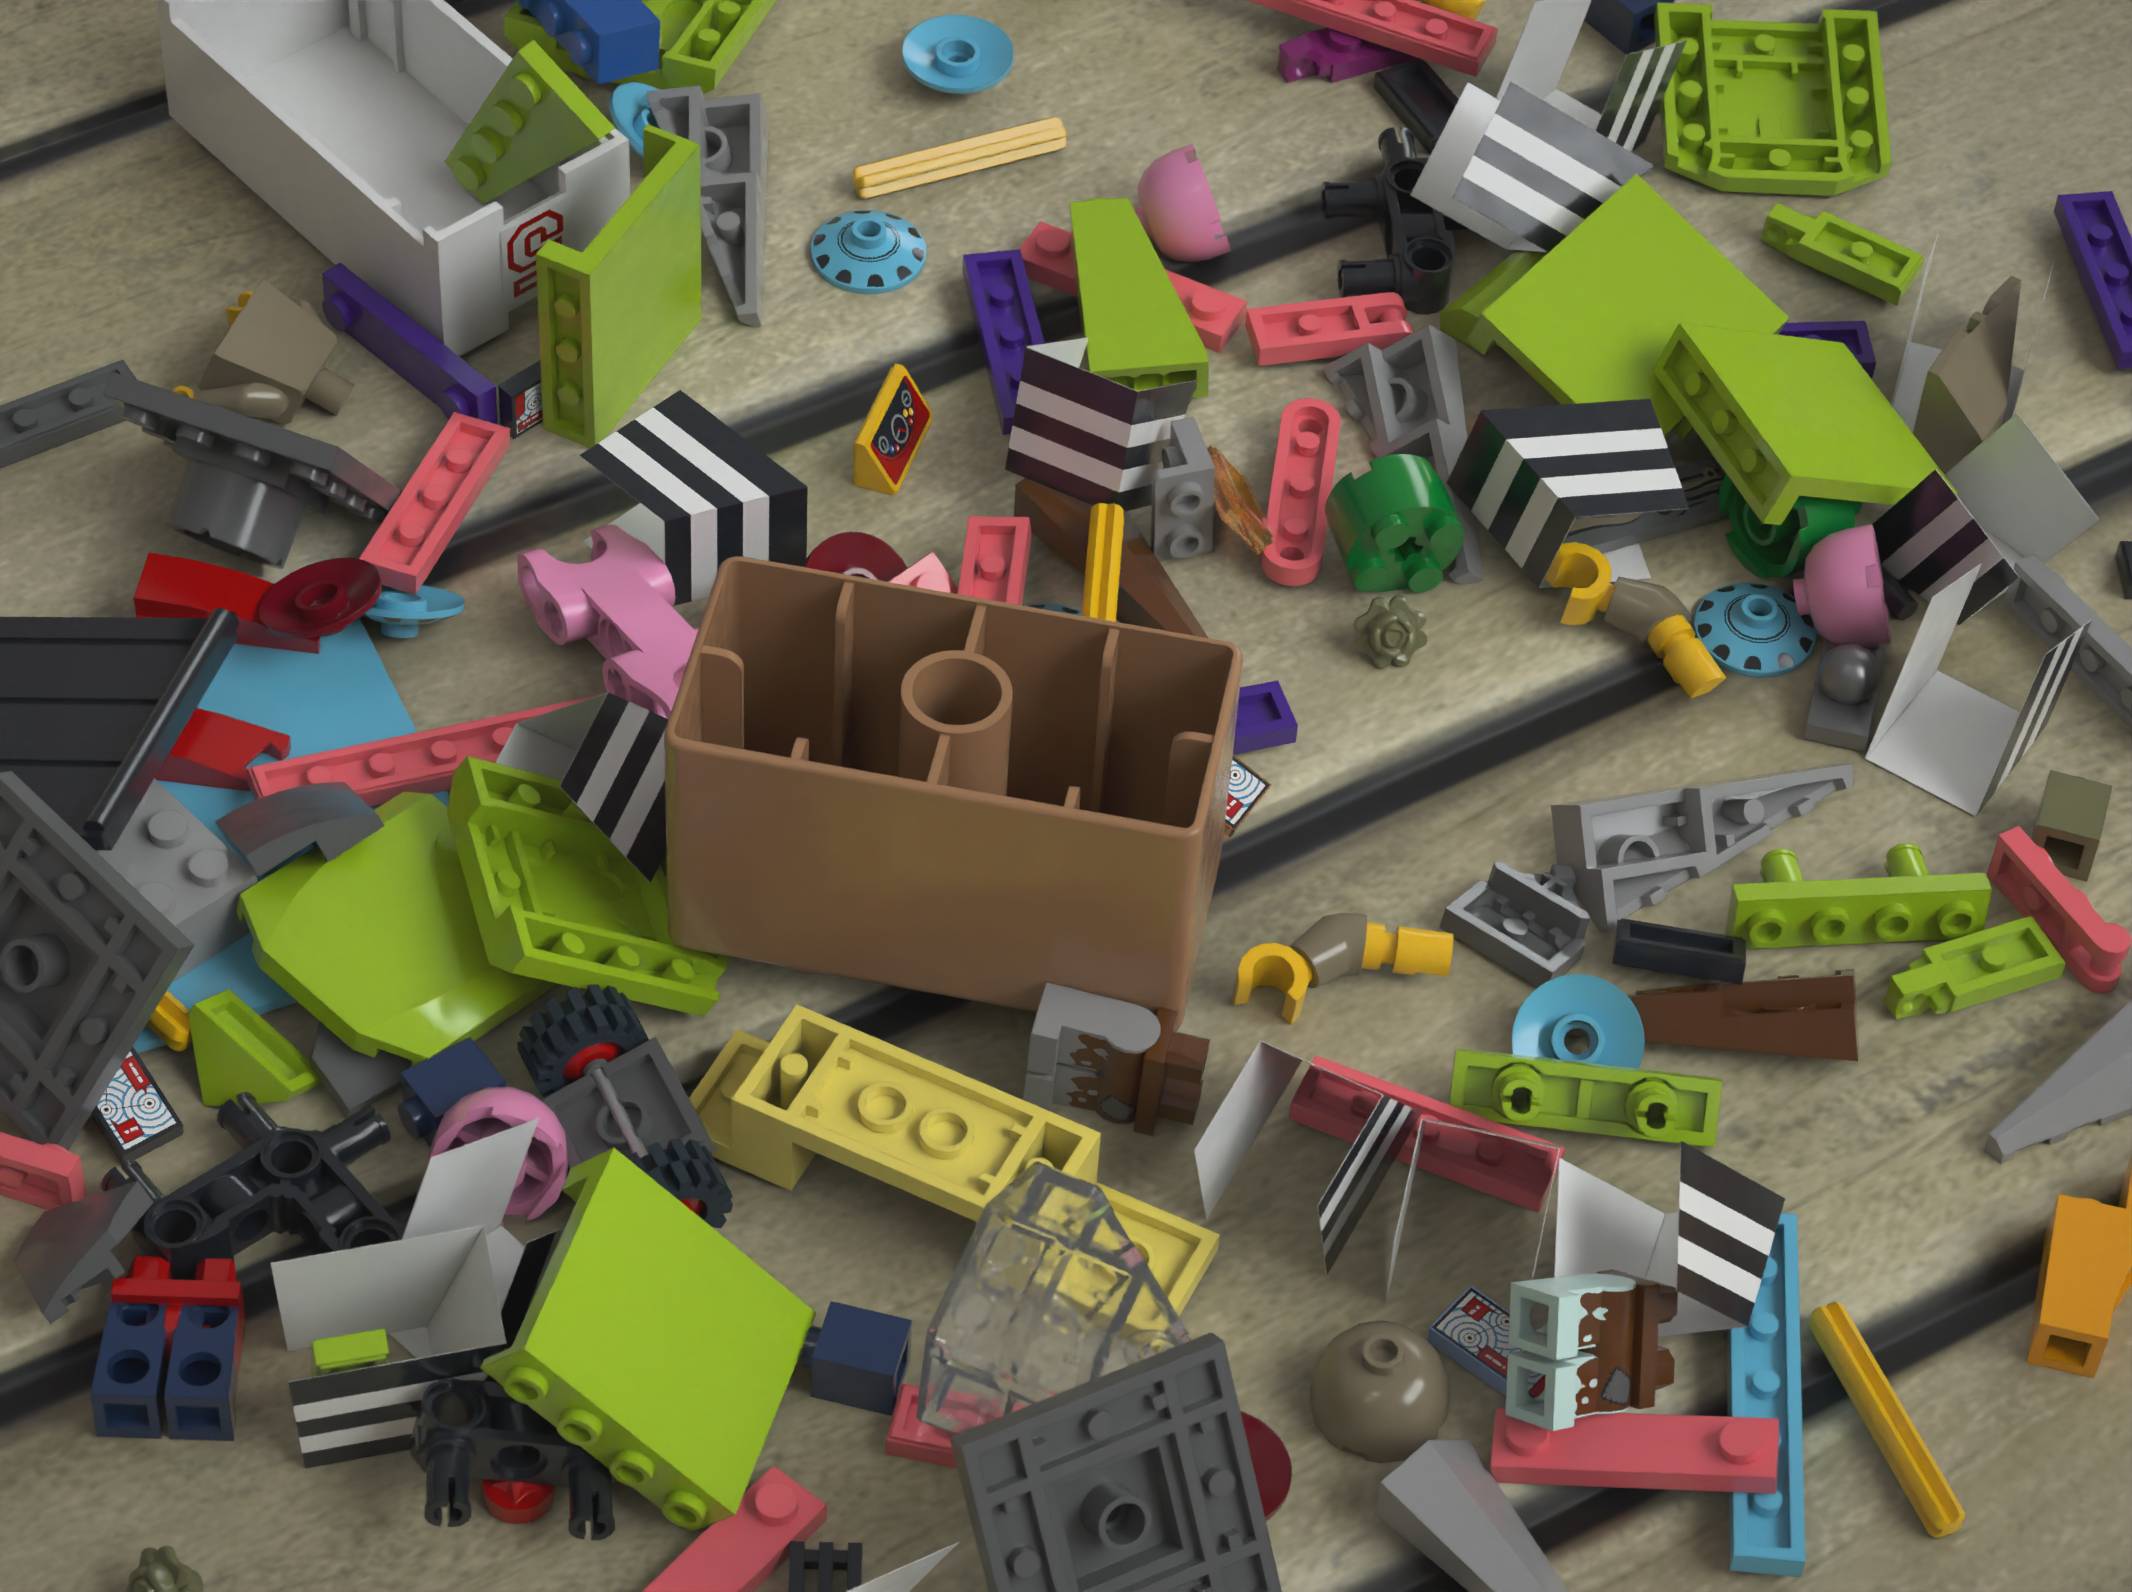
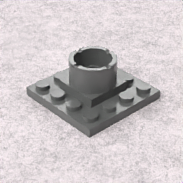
[103,372,402,569]
[0,771,195,1151]
[950,1332,1282,1592]

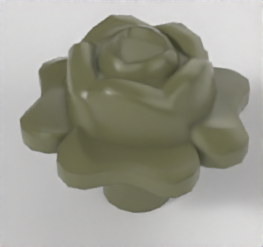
[1354,595,1428,669]
[126,1546,203,1592]

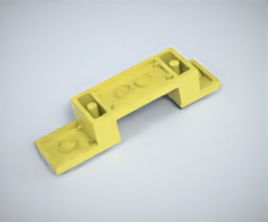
[689,1004,1220,1350]

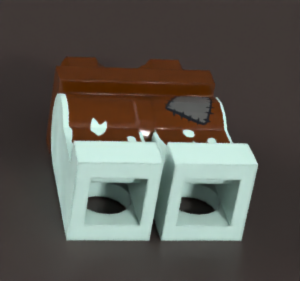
[1505,1269,1678,1431]

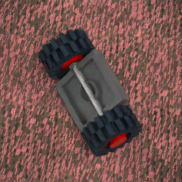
[517,984,733,1228]

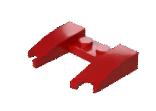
[133,552,321,792]

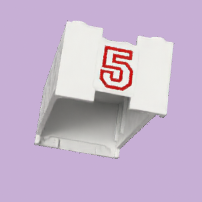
[156,0,630,356]

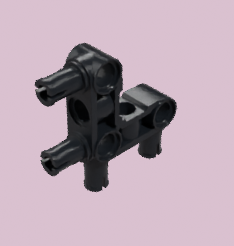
[1321,127,1469,315]
[101,1092,410,1280]
[409,1379,617,1540]

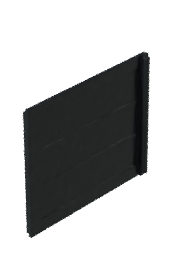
[0,608,240,851]

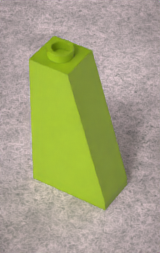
[1070,197,1209,398]

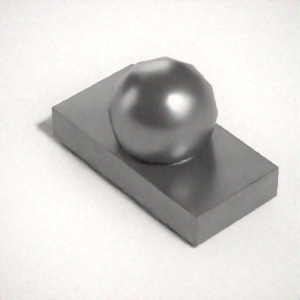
[1803,638,1886,752]

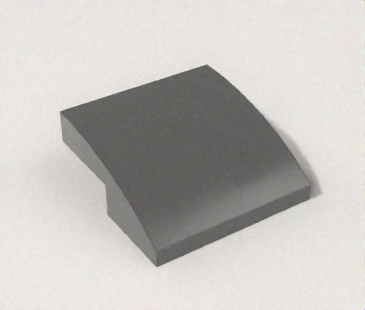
[215,782,385,877]

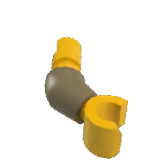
[1544,542,1726,699]
[1231,913,1453,1025]

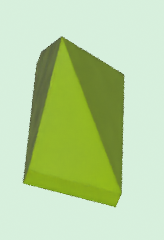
[188,989,321,1106]

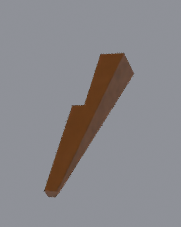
[1014,478,1208,638]
[1521,969,1859,1061]

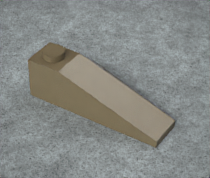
[1913,276,2022,472]

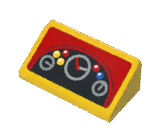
[853,363,933,495]

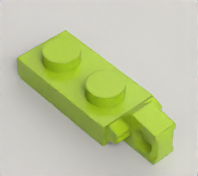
[1761,203,1925,306]
[1883,916,2066,1020]

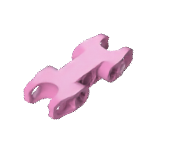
[518,524,699,719]

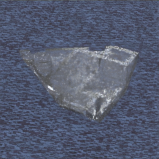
[916,1161,1191,1435]

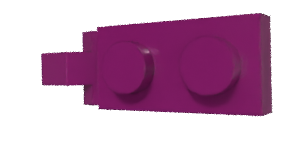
[1277,27,1418,83]

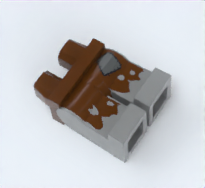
[1023,982,1210,1136]

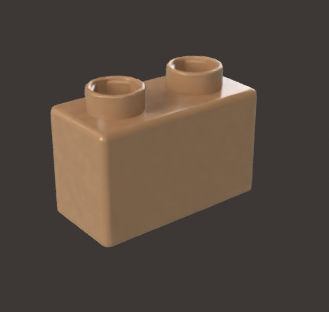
[664,556,1243,1031]

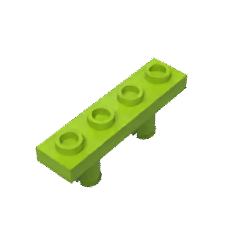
[1725,843,1992,949]
[1448,1048,1723,1147]

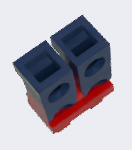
[90,1256,246,1441]

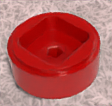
[482,1479,555,1524]

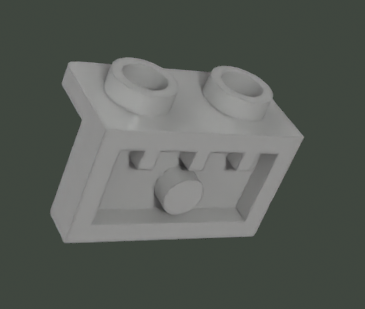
[1151,417,1215,561]

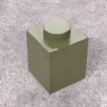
[2031,770,2113,881]

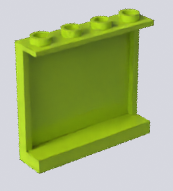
[536,124,702,448]
[1467,173,1790,443]
[1652,323,1958,525]
[481,1148,816,1532]

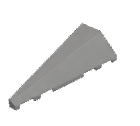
[647,85,769,327]
[1324,324,1483,584]
[1551,764,1854,930]
[1984,1000,2132,1164]
[1375,1438,1568,1592]

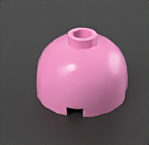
[1133,144,1231,262]
[1793,525,1891,648]
[429,1087,568,1226]

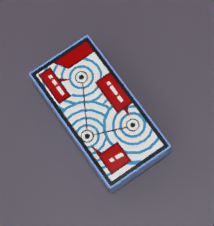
[1427,1286,1546,1399]

